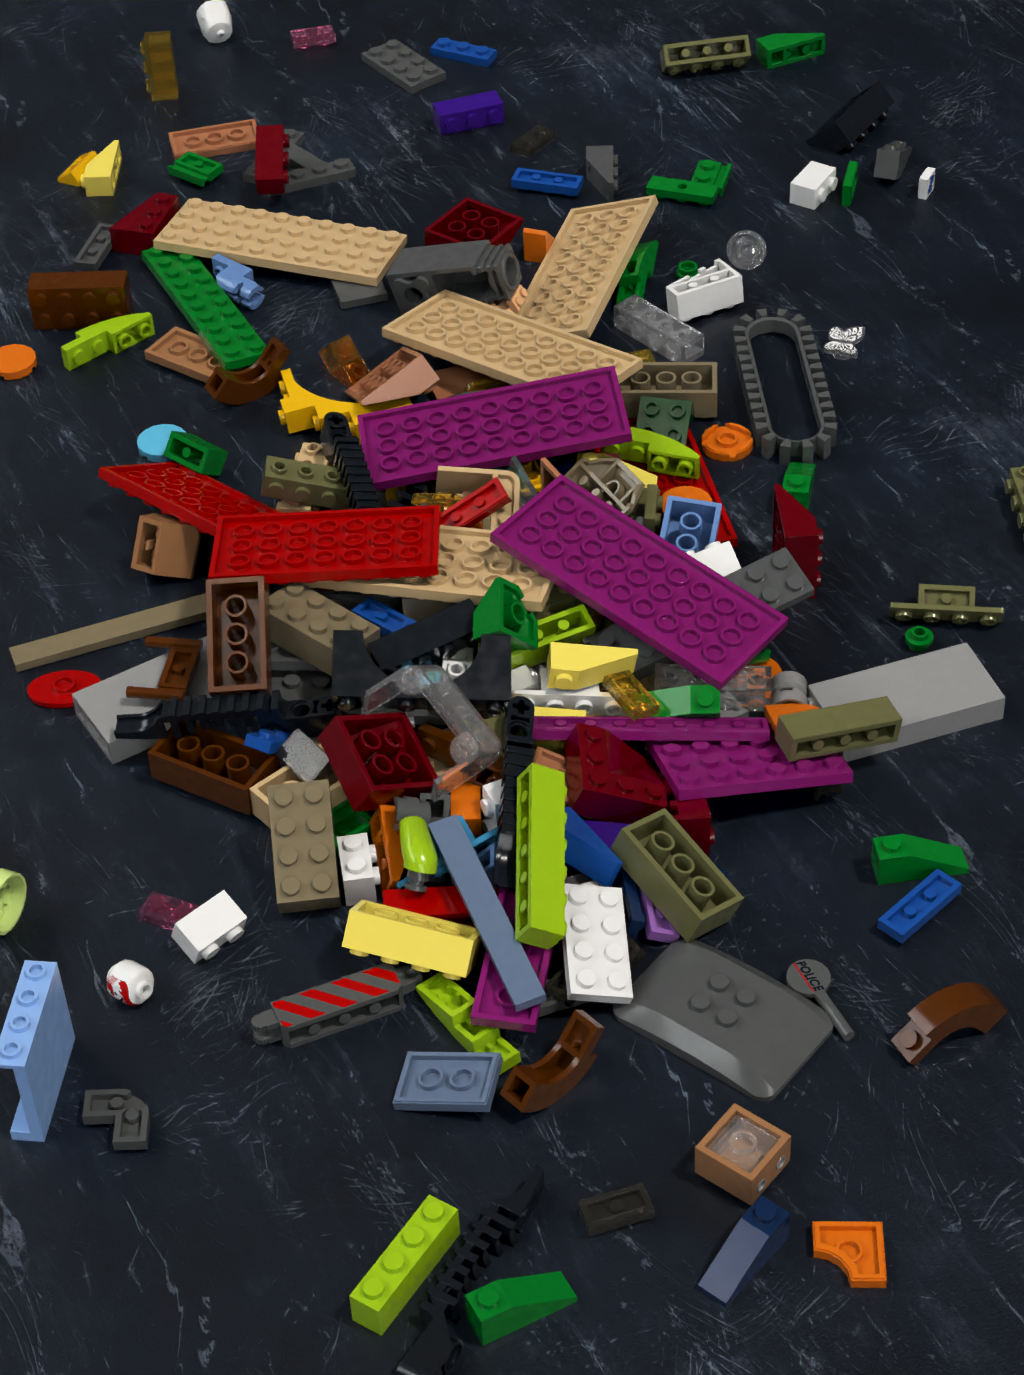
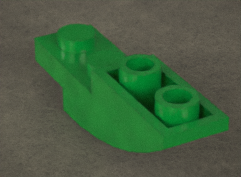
[616,240,659,310]

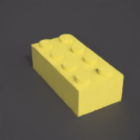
[342,899,481,980]

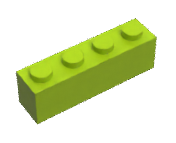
[477,604,596,670]
[349,1194,460,1336]

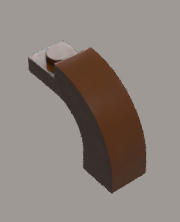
[204,336,291,405]
[891,982,1008,1066]
[499,1010,605,1113]

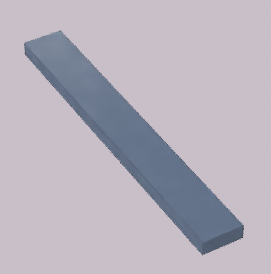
[428,814,547,1012]

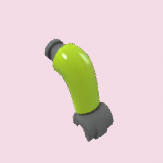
[393,796,438,892]

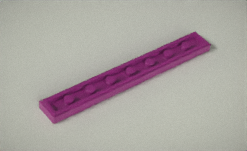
[532,716,770,741]

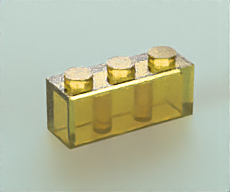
[140,31,179,101]

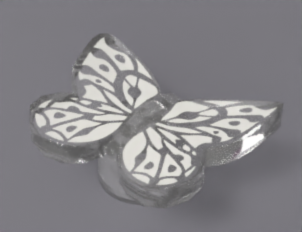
[823,326,866,360]

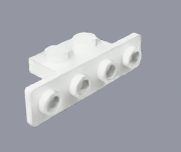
[512,668,629,716]

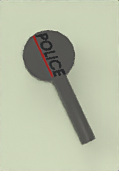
[786,959,855,1041]

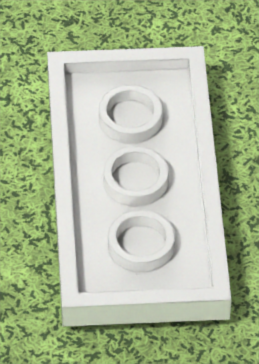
[562,883,633,1004]

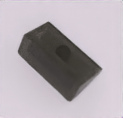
[275,728,334,782]

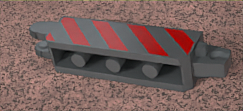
[250,963,423,1048]

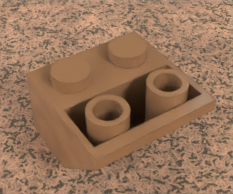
[131,513,201,579]

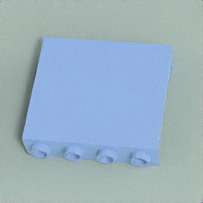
[0,960,75,1142]

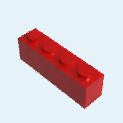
[383,883,500,927]

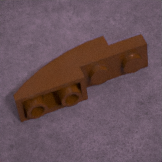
[417,723,503,787]

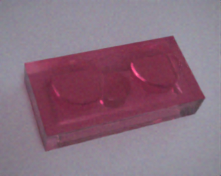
[290,25,336,49]
[137,891,200,931]

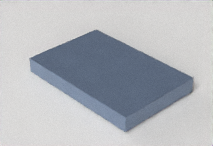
[392,1051,503,1112]

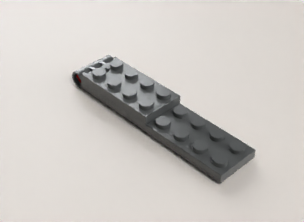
[578,547,815,692]

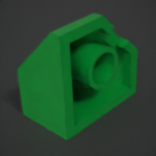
[473,577,538,650]

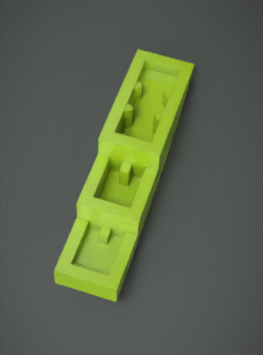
[415,972,522,1075]

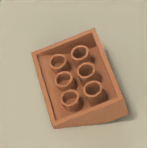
[344,346,440,406]

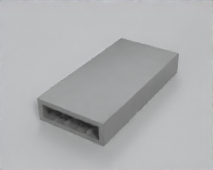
[72,636,214,764]
[807,642,1006,762]

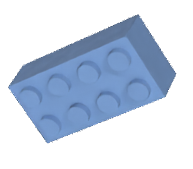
[660,495,722,553]

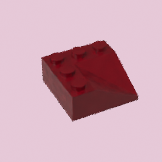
[424,197,523,246]
[772,484,823,599]
[318,712,442,812]
[564,722,668,824]

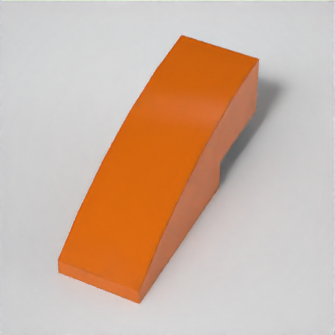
[451,777,482,836]

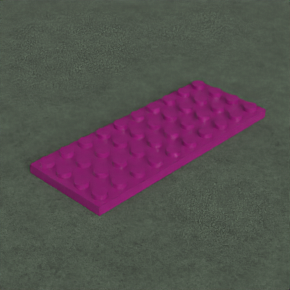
[357,365,632,491]
[490,474,789,691]

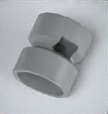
[770,671,808,705]

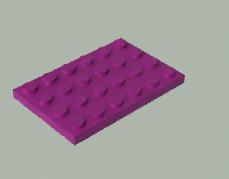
[645,723,853,801]

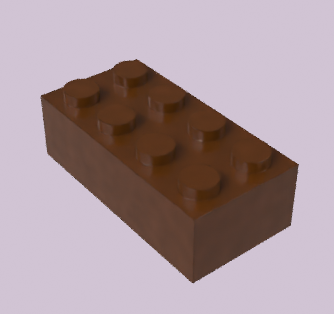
[27,270,134,330]
[206,575,272,698]
[147,722,281,816]

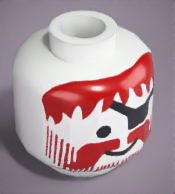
[106,959,154,1006]

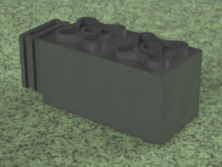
[386,239,522,315]

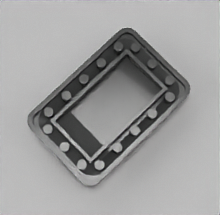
[613,937,834,1102]

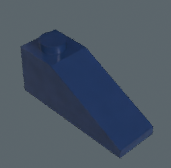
[698,1195,790,1307]

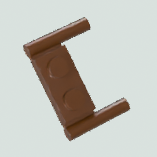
[126,636,203,701]

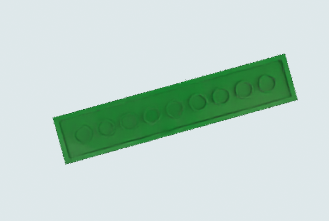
[141,247,266,370]

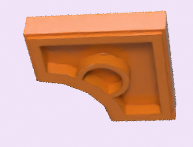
[812,1221,887,1288]

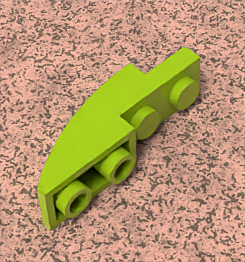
[61,312,155,371]
[600,427,700,480]

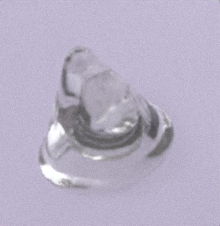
[726,230,767,270]

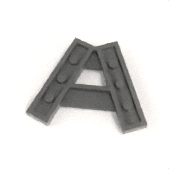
[243,128,356,197]

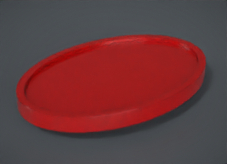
[27,670,101,708]

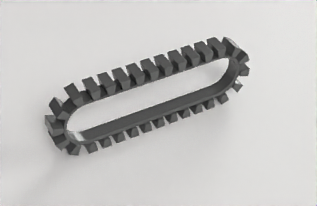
[732,308,838,466]

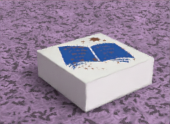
[918,167,936,200]

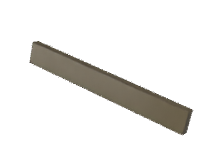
[9,593,206,672]

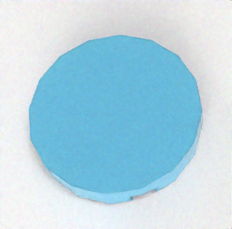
[137,424,186,463]

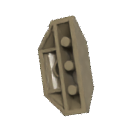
[564,458,645,518]

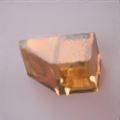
[318,334,369,388]

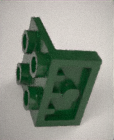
[636,396,695,446]

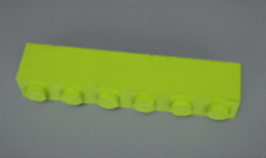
[515,763,567,950]

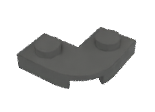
[82,1089,150,1150]

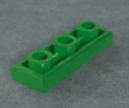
[646,175,719,205]

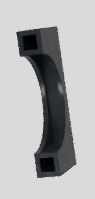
[331,630,512,715]

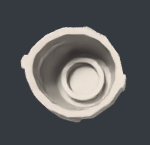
[196,0,232,43]

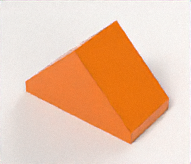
[523,228,555,263]

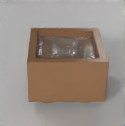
[695,1103,791,1206]

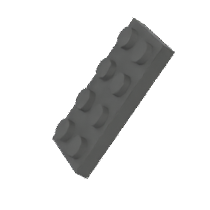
[361,39,446,94]

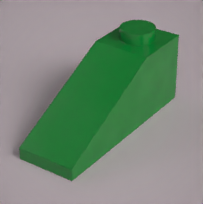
[755,33,826,70]
[782,462,816,511]
[631,685,720,717]
[871,834,969,885]
[465,1271,578,1346]

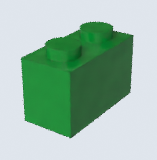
[163,431,228,476]

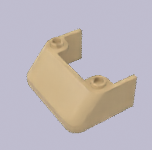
[436,466,520,530]

